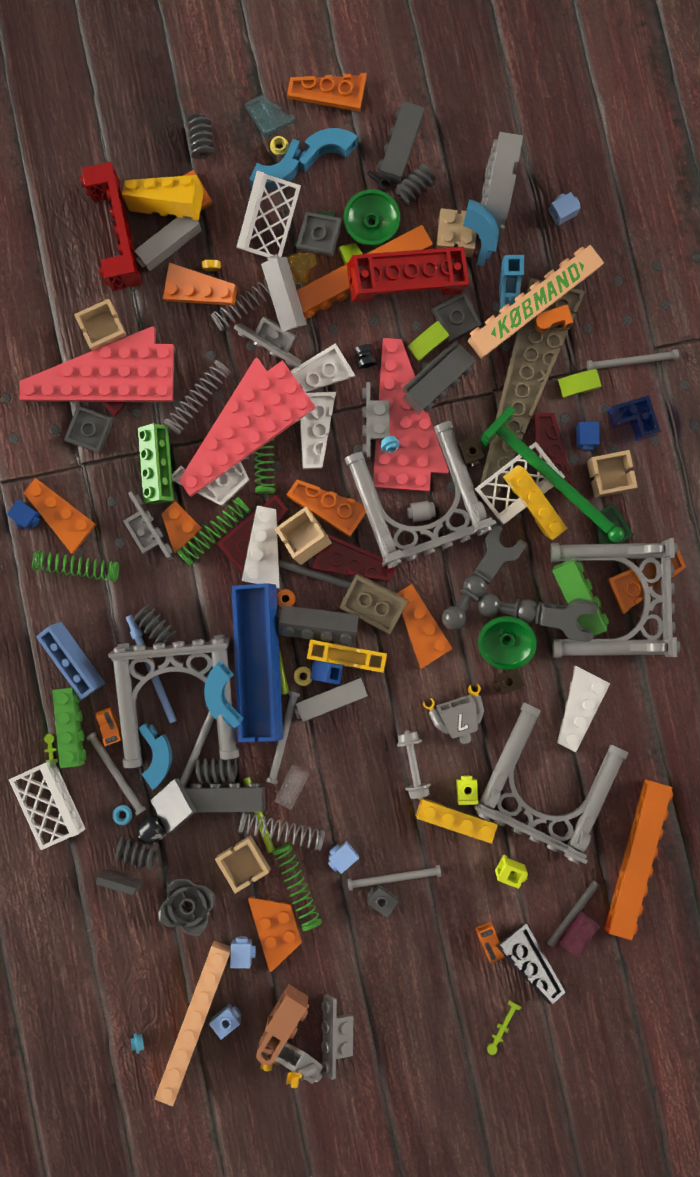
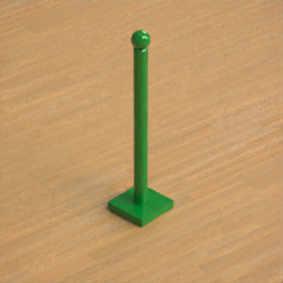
[481,406,624,542]

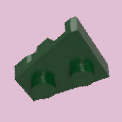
[597,503,634,544]

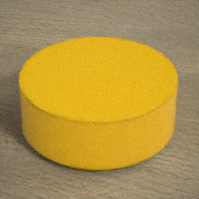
[202,260,221,272]

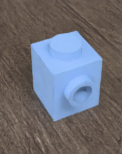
[548,192,580,226]
[328,841,359,874]
[230,936,256,969]
[209,1003,242,1040]

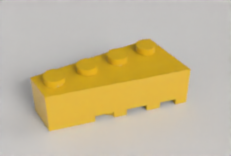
[122,175,204,221]

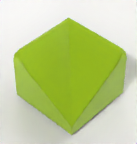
[339,243,362,265]

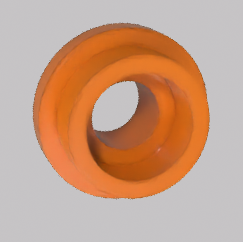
[277,589,295,608]

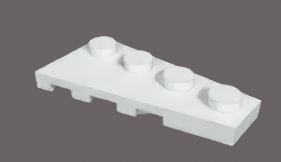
[291,343,355,393]
[300,392,336,470]
[242,506,279,588]
[557,666,610,752]

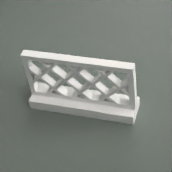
[237,171,301,258]
[475,442,565,526]
[9,759,85,850]

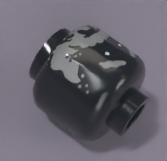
[138,815,167,845]

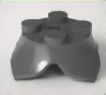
[158,879,215,936]

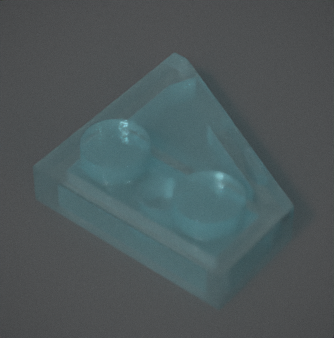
[245,95,295,137]

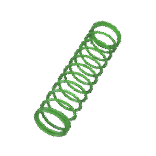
[254,439,276,494]
[177,497,251,566]
[32,550,119,582]
[272,844,322,931]

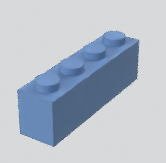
[36,622,106,700]

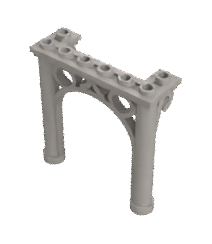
[344,421,496,568]
[550,538,680,658]
[108,634,239,768]
[473,702,629,865]

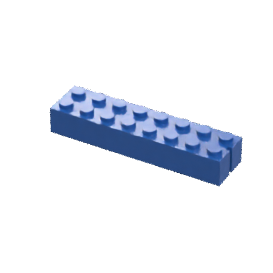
[232,583,283,742]

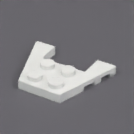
[172,462,250,506]

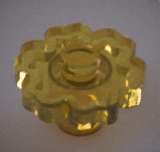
[287,252,317,284]

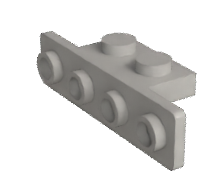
[234,316,304,368]
[362,382,390,460]
[123,491,173,560]
[321,994,353,1080]

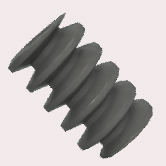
[187,114,215,159]
[395,164,436,207]
[133,604,177,644]
[196,758,237,784]
[115,836,159,871]

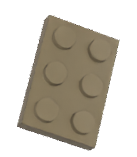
[339,573,408,634]

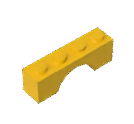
[503,465,568,540]
[307,639,387,673]
[416,798,498,844]

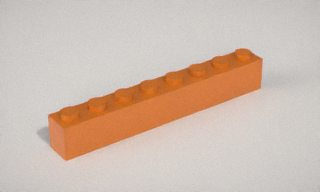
[297,225,433,319]
[605,779,673,940]

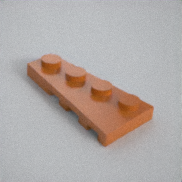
[287,73,367,112]
[163,263,238,306]
[24,478,97,554]
[286,480,366,538]
[607,550,686,614]
[397,584,453,669]

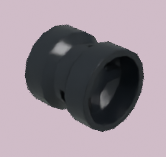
[354,344,377,369]

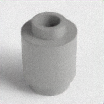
[407,501,436,522]

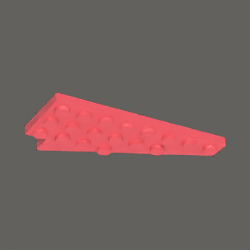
[19,326,174,402]
[373,338,449,492]
[179,358,316,497]

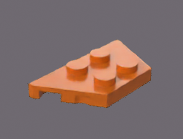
[248,896,302,972]

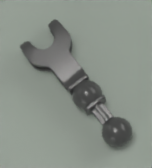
[442,523,527,630]
[477,593,598,642]

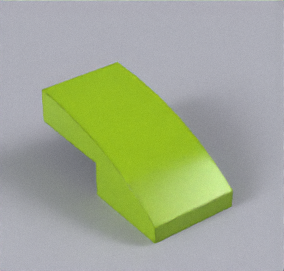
[407,321,450,362]
[558,369,602,398]

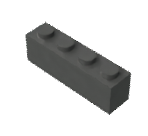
[377,101,425,184]
[403,344,476,415]
[278,605,359,645]
[185,782,265,812]

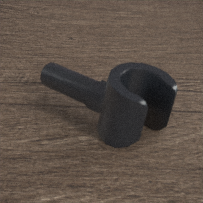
[367,170,391,192]

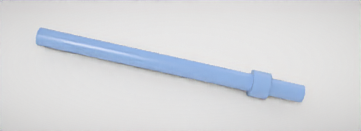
[126,615,177,723]

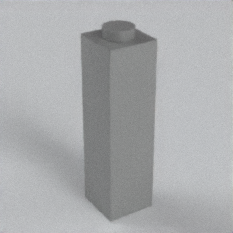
[134,216,202,272]
[261,255,307,332]
[294,678,368,722]

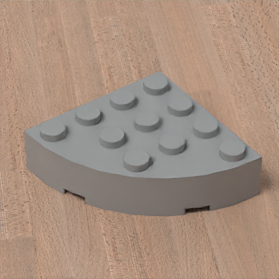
[478,132,523,242]

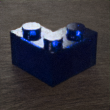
[607,395,661,441]

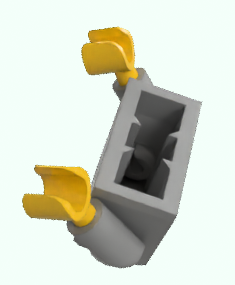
[423,684,484,744]
[261,1042,323,1088]

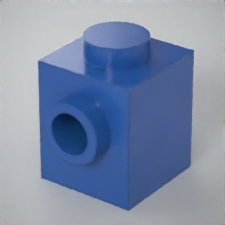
[576,422,600,451]
[6,499,41,530]
[310,660,343,685]

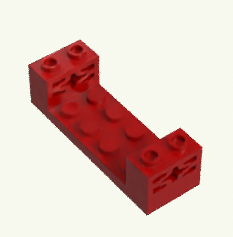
[80,162,142,291]
[346,247,470,303]

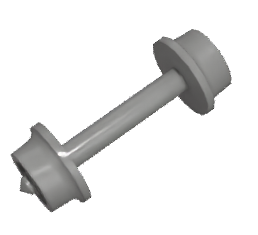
[397,729,431,800]

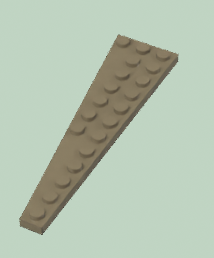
[477,278,585,500]

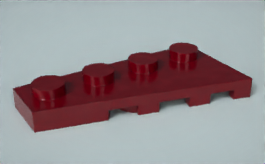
[534,413,575,489]
[217,495,288,572]
[312,534,396,582]

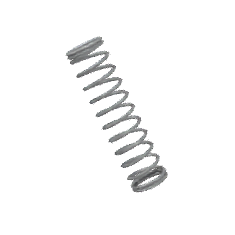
[211,278,271,331]
[164,360,231,435]
[238,812,325,851]

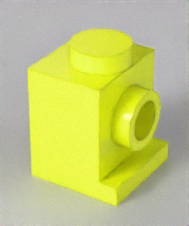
[456,775,478,805]
[495,855,528,889]

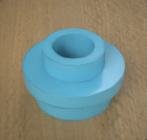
[381,436,400,453]
[113,805,133,825]
[130,1033,144,1054]

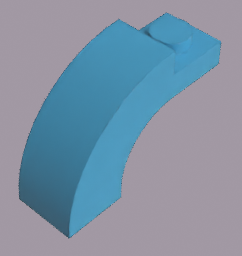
[299,128,358,173]
[249,139,302,191]
[463,199,499,266]
[499,255,524,314]
[204,660,244,729]
[138,723,172,790]

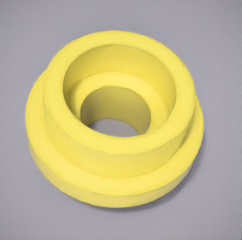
[270,136,289,156]
[294,667,312,686]

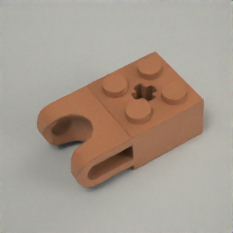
[256,984,309,1065]

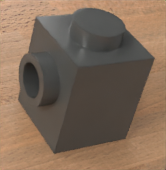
[367,884,398,918]

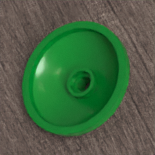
[344,189,400,246]
[478,616,537,670]

